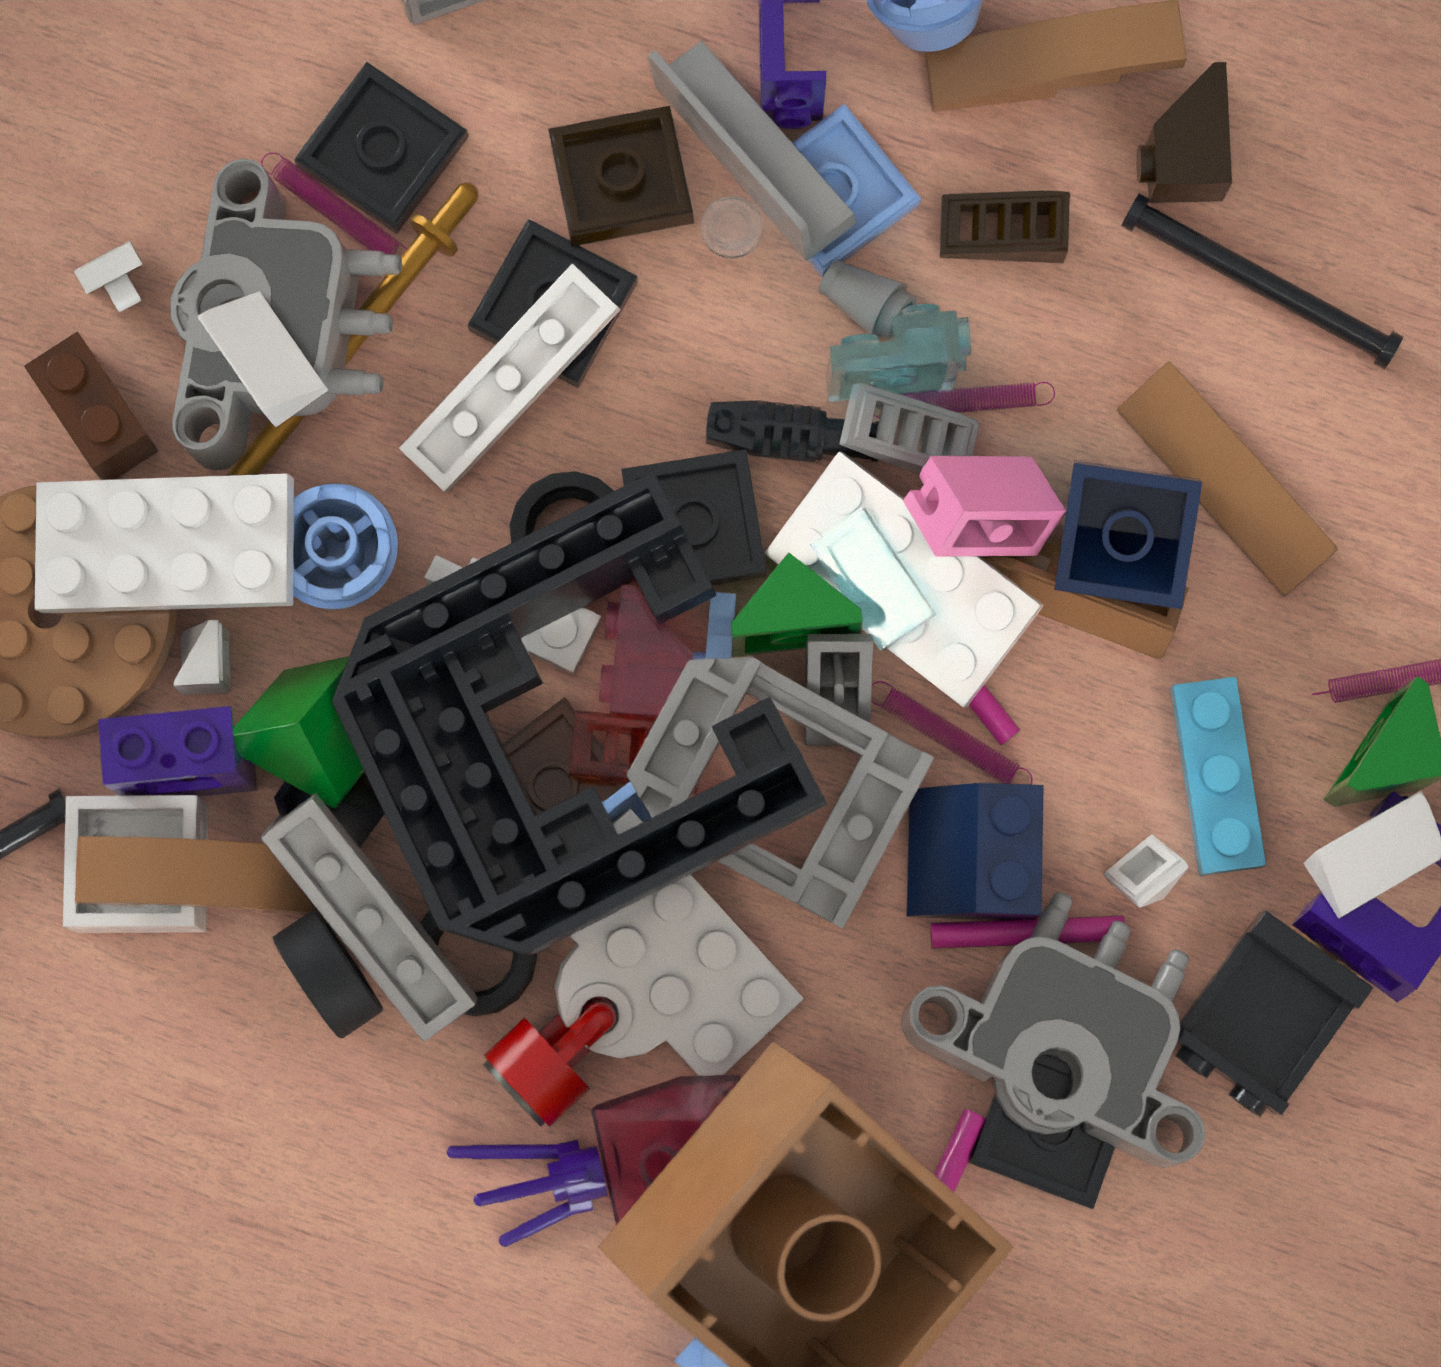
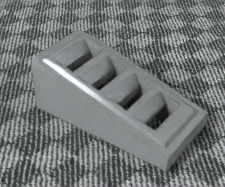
[839,383,979,475]

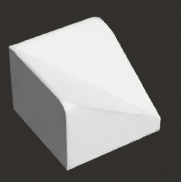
[173,620,231,695]

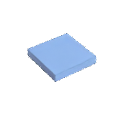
[792,104,921,278]

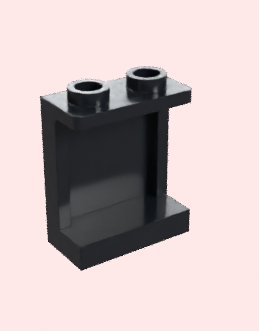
[1175,911,1374,1118]

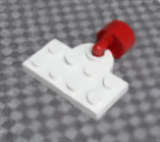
[483,808,804,1127]

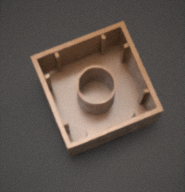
[598,1042,1014,1367]

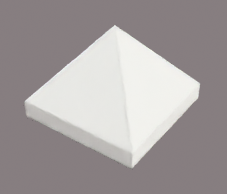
[1103,834,1189,908]

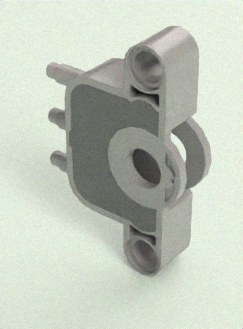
[170,159,402,471]
[901,892,1206,1168]

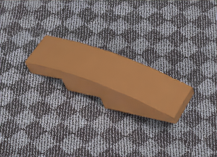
[925,0,1187,111]

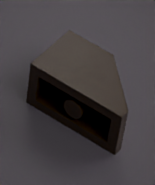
[1136,62,1232,203]

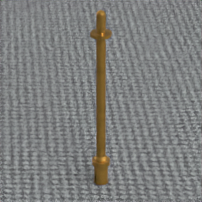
[225,182,478,476]

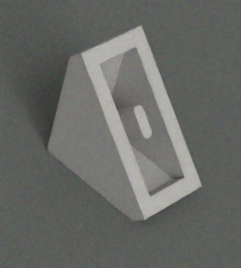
[805,634,873,745]

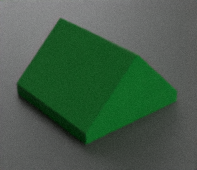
[731,552,863,657]
[234,656,365,808]
[1323,676,1441,807]

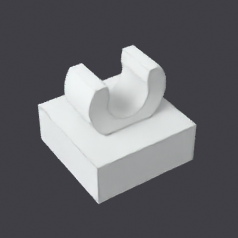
[74,241,142,313]

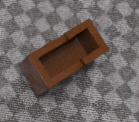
[24,331,158,480]

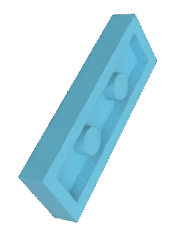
[1170,677,1266,876]

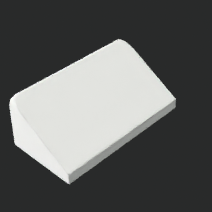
[197,291,328,427]
[1303,791,1441,918]

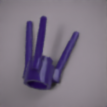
[447,1140,608,1247]

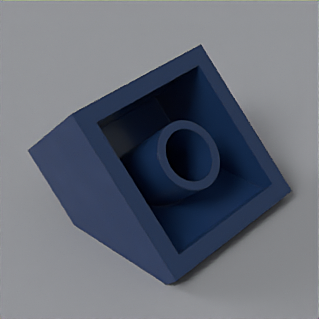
[1054,460,1202,609]
[906,783,1044,920]

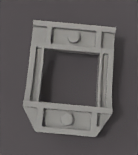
[627,656,934,929]

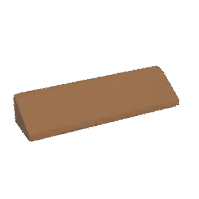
[1116,361,1338,597]
[980,536,1189,659]

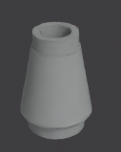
[819,260,916,341]

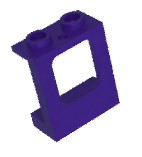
[759,0,826,129]
[98,706,257,797]
[1292,791,1441,1003]

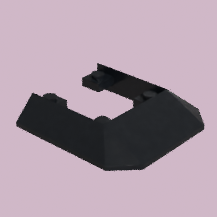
[332,471,827,957]

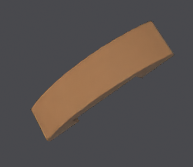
[75,836,323,916]

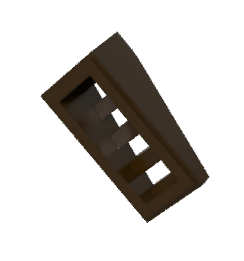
[939,190,1070,263]

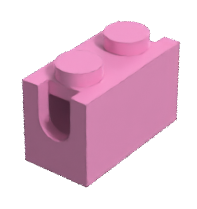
[903,456,1066,557]

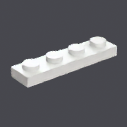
[399,264,621,493]

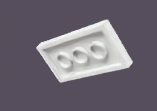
[764,451,1044,707]
[35,474,294,613]

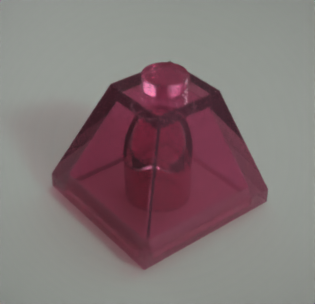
[591,1075,741,1225]

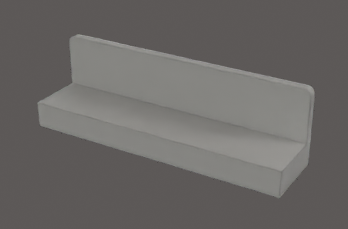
[647,41,856,261]
[260,793,478,1042]

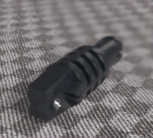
[706,400,879,463]

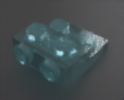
[826,304,971,402]

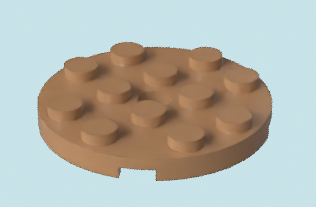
[0,485,177,739]

